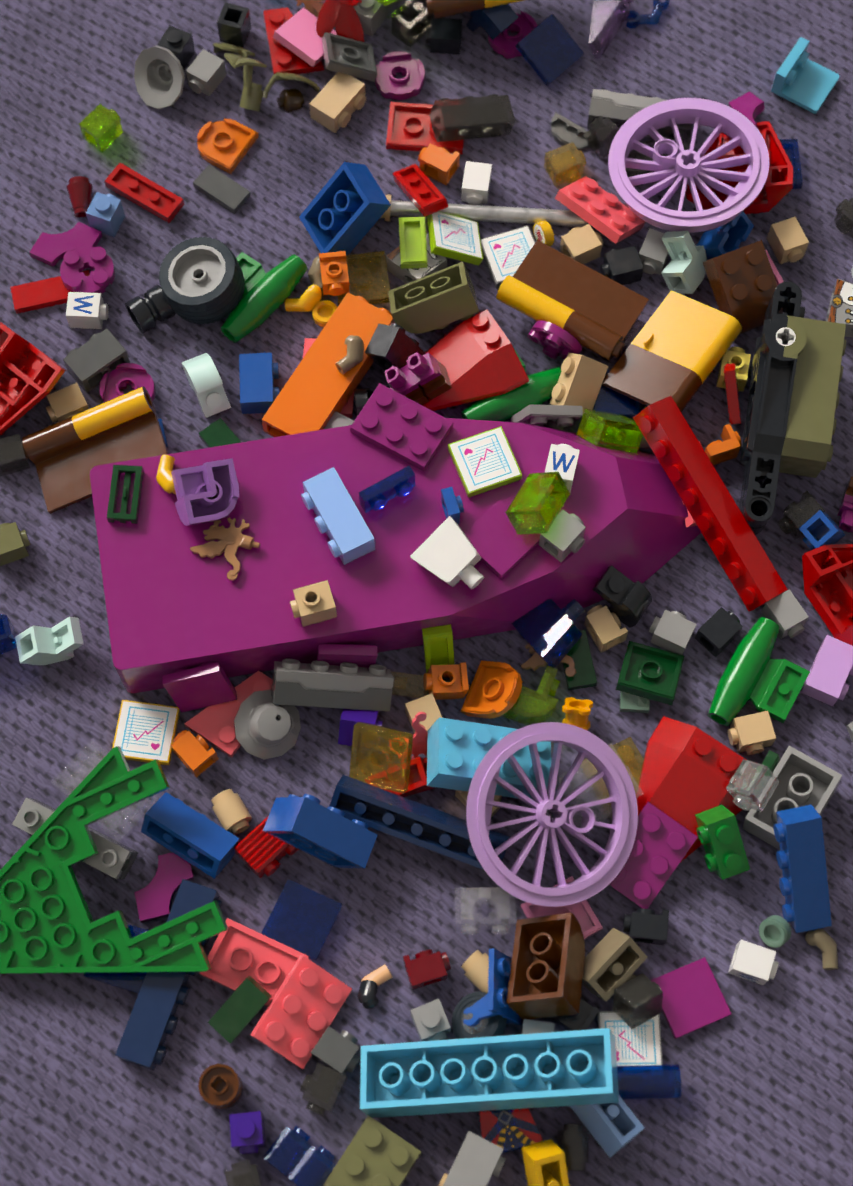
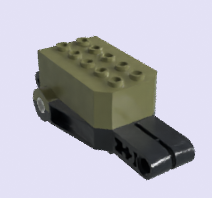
[739,282,846,535]

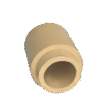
[211,789,252,835]
[461,950,489,993]

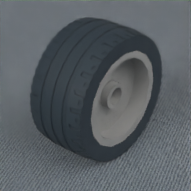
[159,237,245,324]

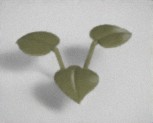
[213,43,320,111]

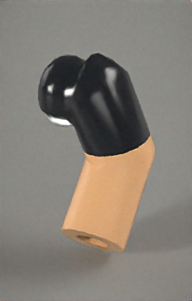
[357,965,393,1009]

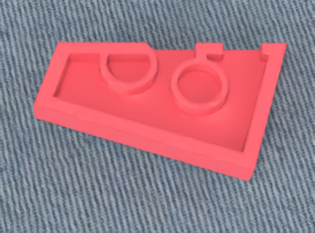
[184,670,273,757]

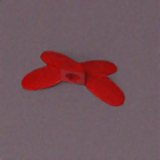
[316,0,364,42]

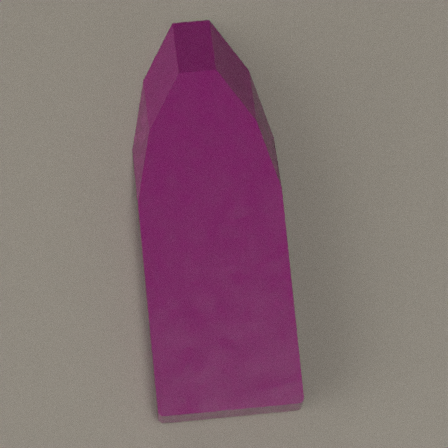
[90,418,701,693]

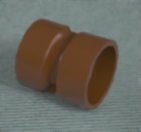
[198,1064,243,1110]

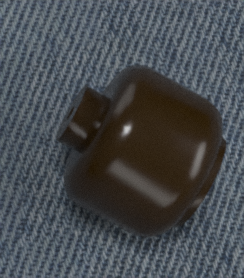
[277,88,304,112]

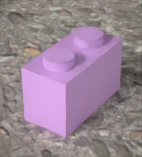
[801,635,853,706]

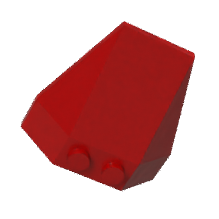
[686,121,794,214]
[422,309,529,411]
[0,322,66,435]
[802,544,853,646]
[636,716,756,863]

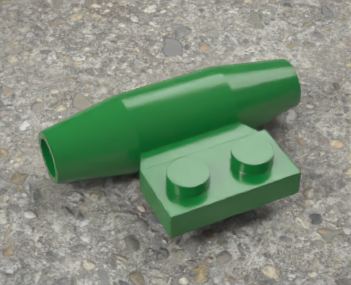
[221,252,308,343]
[461,347,562,422]
[708,617,810,726]

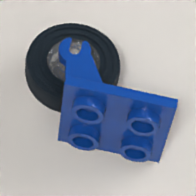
[452,948,522,1039]

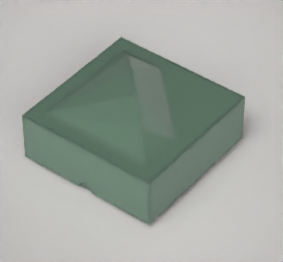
[619,691,650,713]

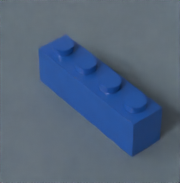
[773,804,832,933]

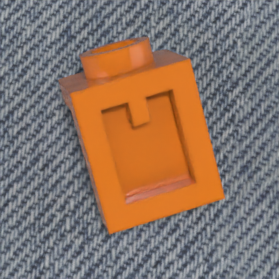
[705,424,742,466]

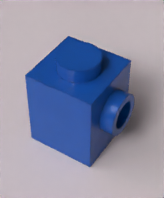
[799,510,845,550]

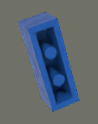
[141,792,240,879]

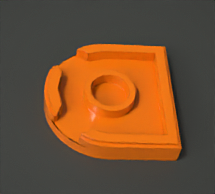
[197,118,259,174]
[460,660,522,719]

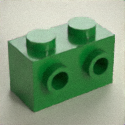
[695,805,750,880]

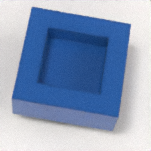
[441,487,464,524]

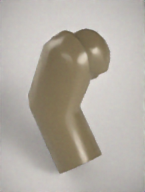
[308,256,323,293]

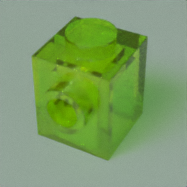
[79,104,123,152]

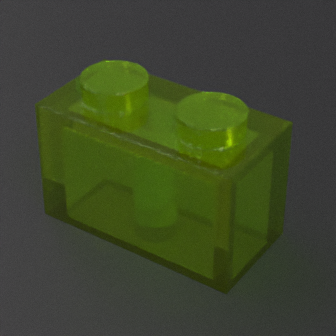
[576,409,643,453]
[506,472,570,534]

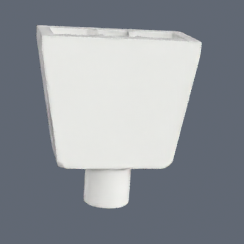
[410,516,484,590]

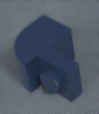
[466,4,519,40]

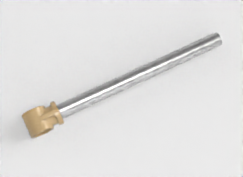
[380,195,587,227]

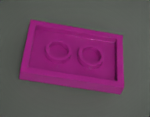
[350,383,453,471]
[609,802,698,909]

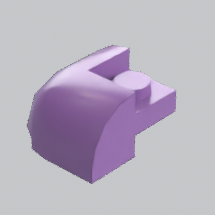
[171,458,239,526]

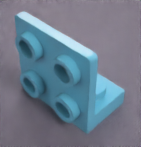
[771,37,840,114]

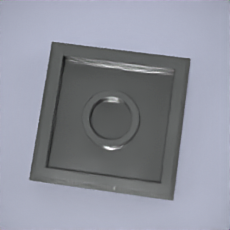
[322,32,377,81]

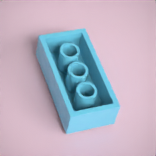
[427,717,551,801]

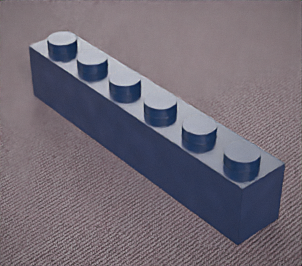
[329,775,510,870]
[115,879,222,1071]

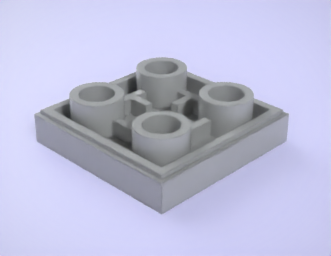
[511,404,583,430]

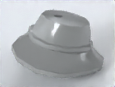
[134,45,185,109]
[234,690,301,760]

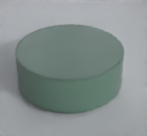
[759,915,791,948]

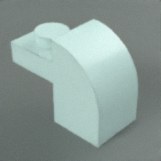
[661,231,707,294]
[182,353,231,418]
[15,617,84,665]

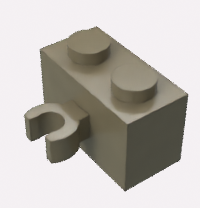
[582,928,648,1002]

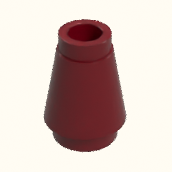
[66,176,93,218]

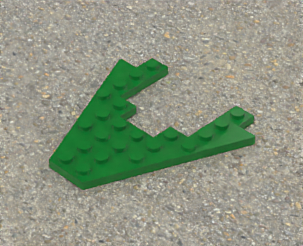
[0,746,228,973]

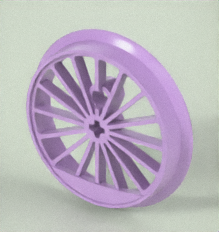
[608,98,769,233]
[466,722,638,907]

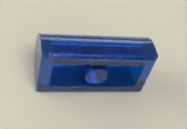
[617,1065,682,1100]

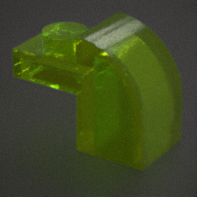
[503,666,560,725]

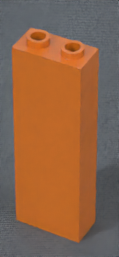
[262,293,395,437]

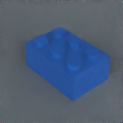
[299,162,391,257]
[263,794,378,869]

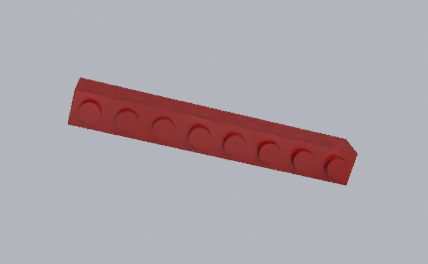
[633,395,788,612]

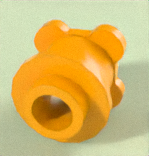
[562,697,593,730]

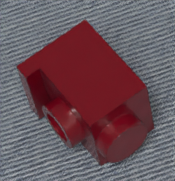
[403,949,451,990]

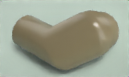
[335,335,364,375]
[805,928,838,970]

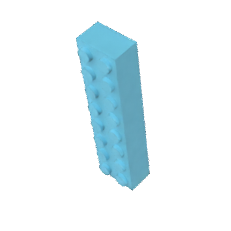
[360,1028,619,1118]

